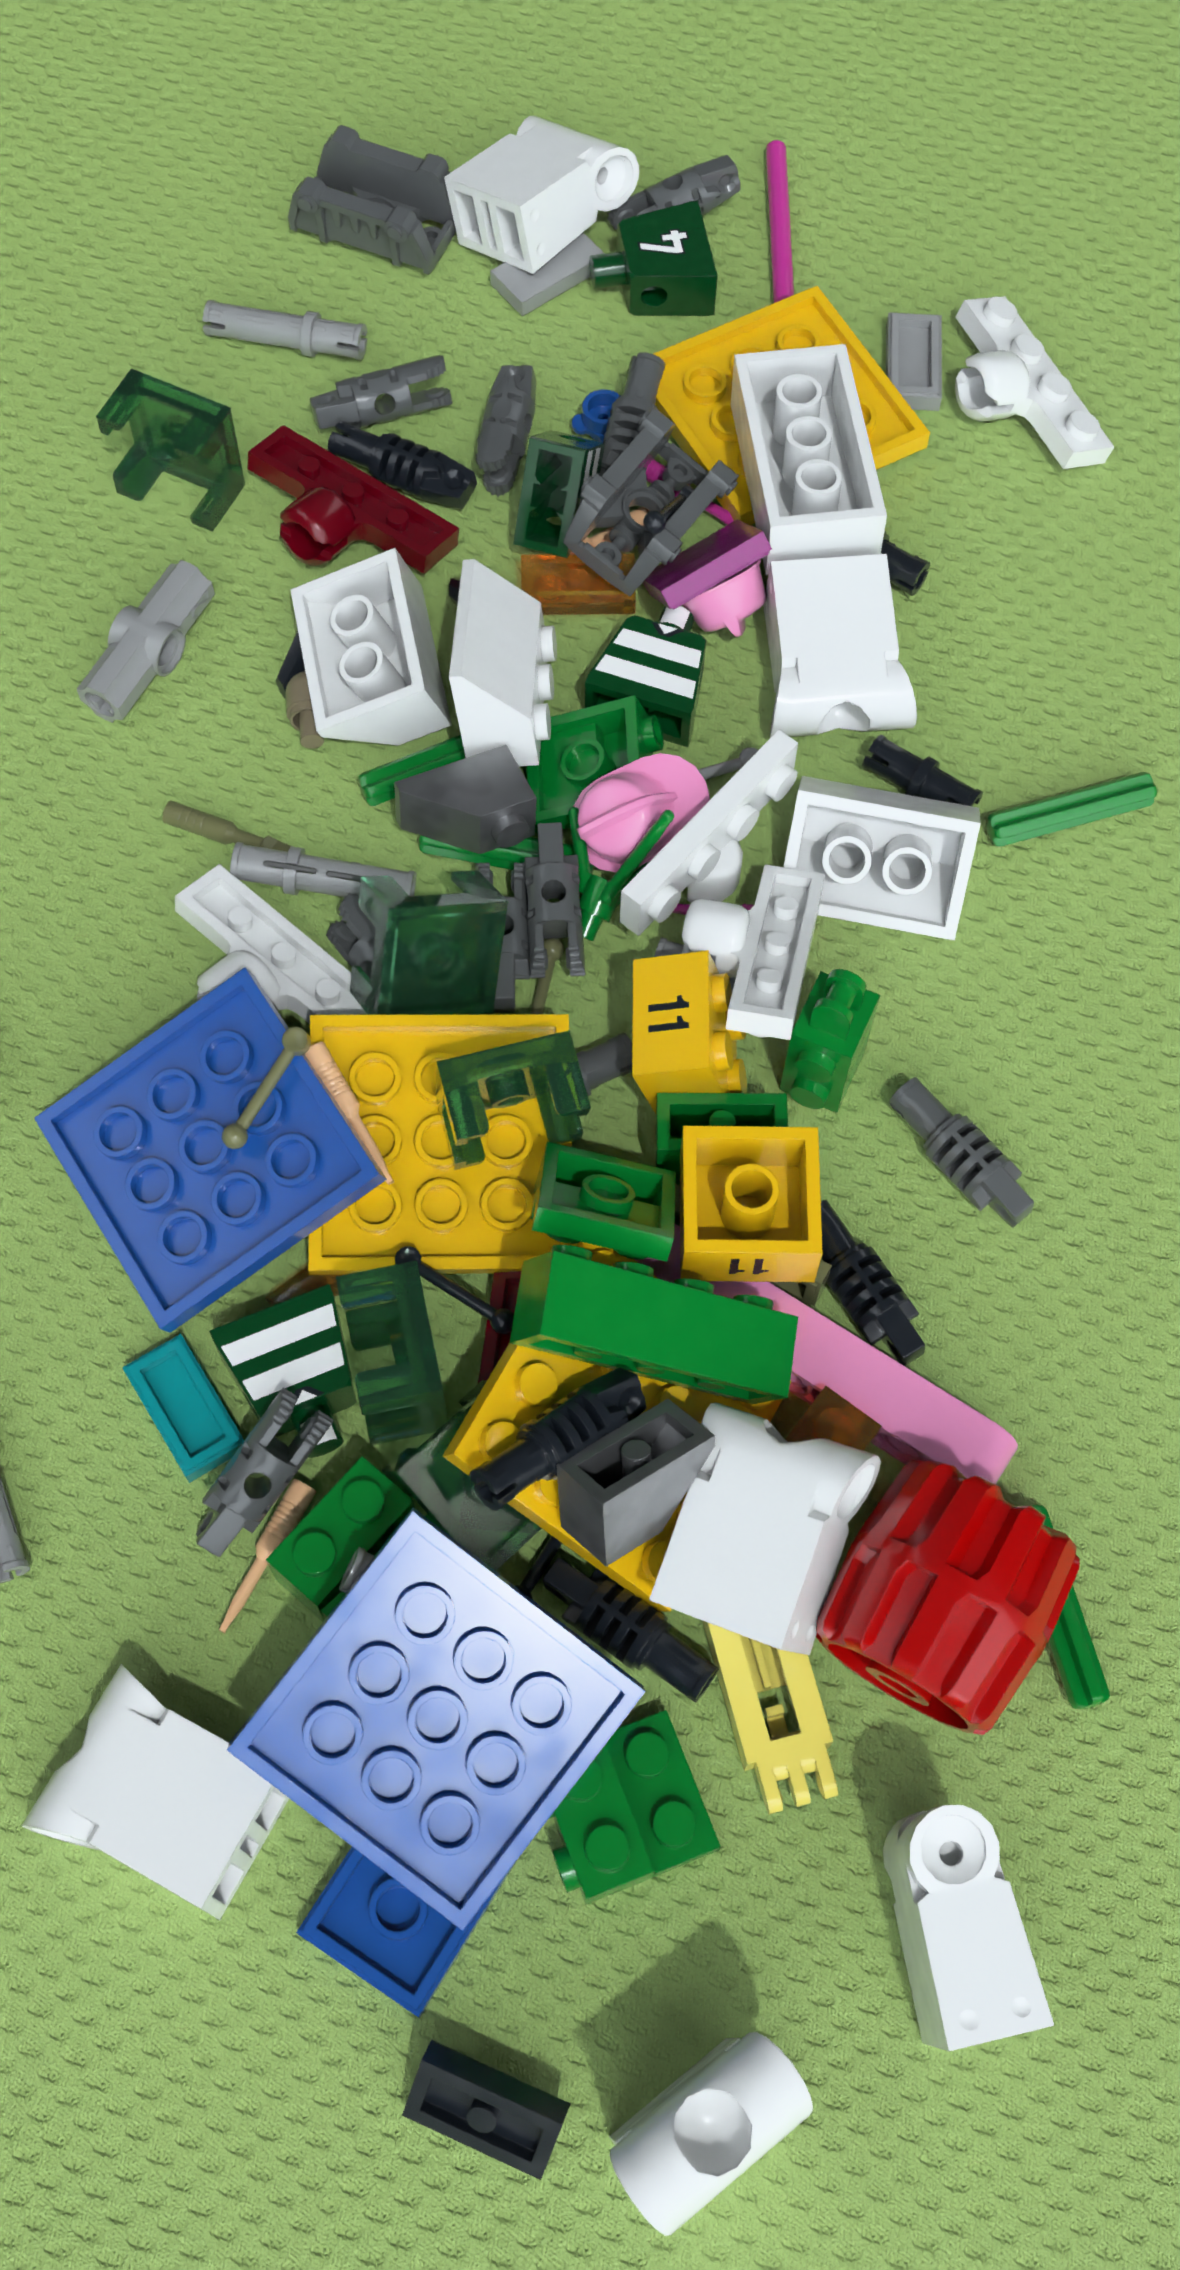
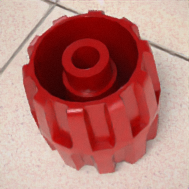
[816,1460,1080,1735]

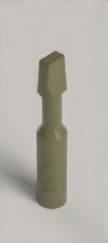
[162,800,291,852]

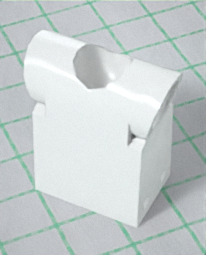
[444,116,639,274]
[763,554,917,738]
[649,1402,881,1655]
[22,1664,289,1920]
[883,1805,1054,2051]
[609,2032,813,2236]

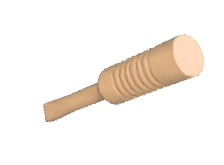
[305,1042,394,1185]
[219,1479,316,1634]

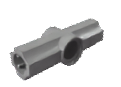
[77,560,215,723]

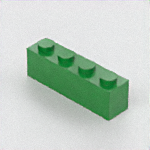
[510,1245,798,1404]

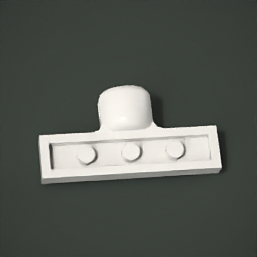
[955,296,1114,469]
[620,730,798,936]
[175,864,394,1024]
[682,864,825,1040]

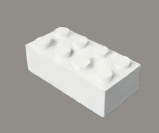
[731,344,887,574]

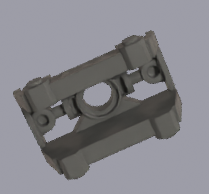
[288,125,456,275]
[563,407,739,596]

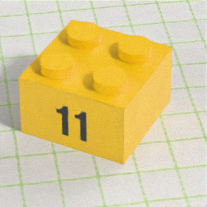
[632,950,747,1114]
[680,1126,823,1282]

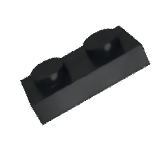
[402,2040,571,2180]

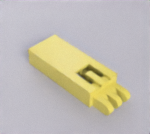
[702,1620,838,1814]

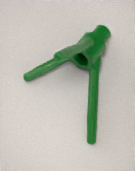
[568,807,674,942]

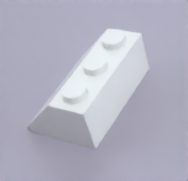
[290,548,452,746]
[449,559,557,766]
[784,776,981,941]

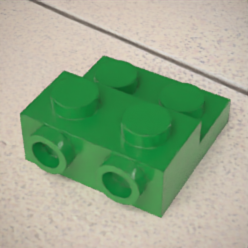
[527,695,664,835]
[530,1141,676,1262]
[549,1710,721,1905]

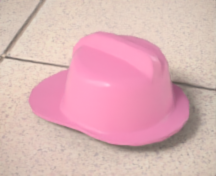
[683,559,766,637]
[573,753,710,872]

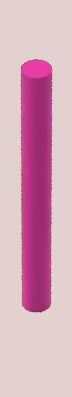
[766,140,794,303]

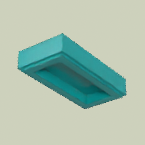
[122,1334,244,1483]

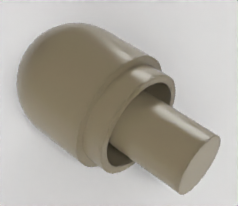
[285,671,324,749]

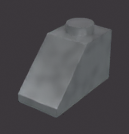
[394,745,536,854]
[557,1399,715,1567]

